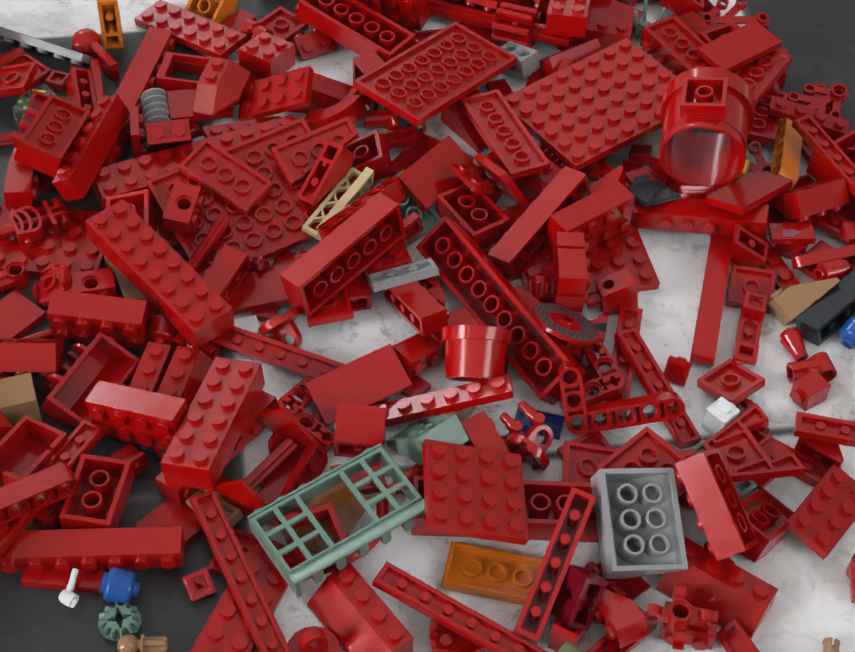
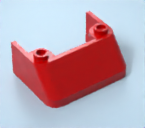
[214,407,328,527]

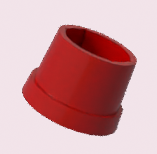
[441,325,512,382]

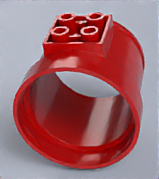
[659,67,755,187]

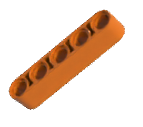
[770,118,803,190]

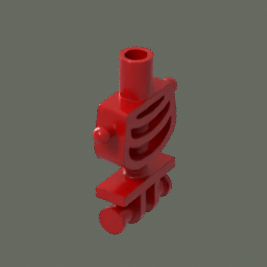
[0,197,73,245]

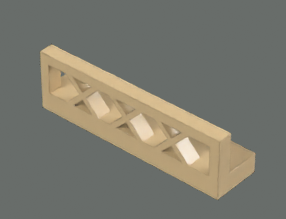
[302,167,374,241]

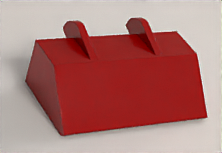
[39,331,140,427]

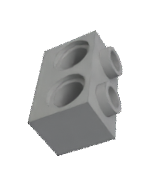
[501,41,540,78]

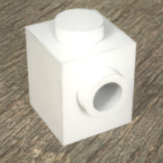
[702,396,740,435]

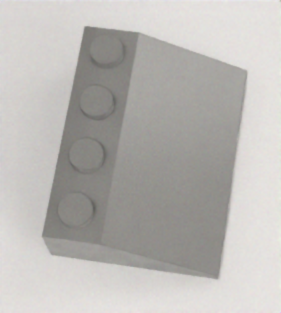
[590,468,688,579]

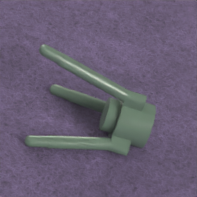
[634,0,666,40]

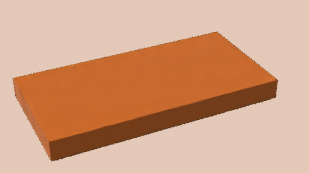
[441,541,543,605]

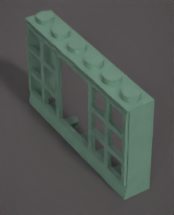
[247,443,425,598]

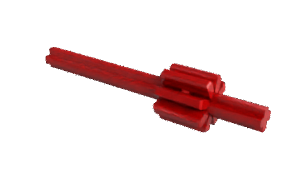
[428,0,574,48]

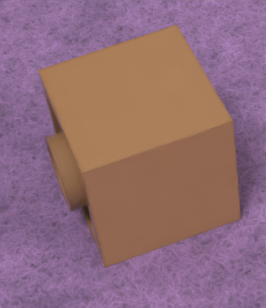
[0,372,42,427]

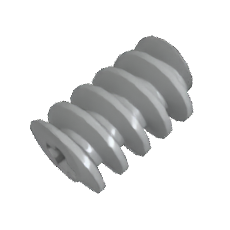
[140,88,170,130]

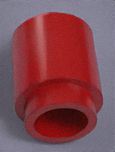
[815,258,850,281]

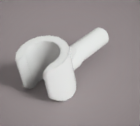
[59,568,79,608]

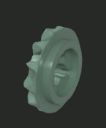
[98,602,142,641]

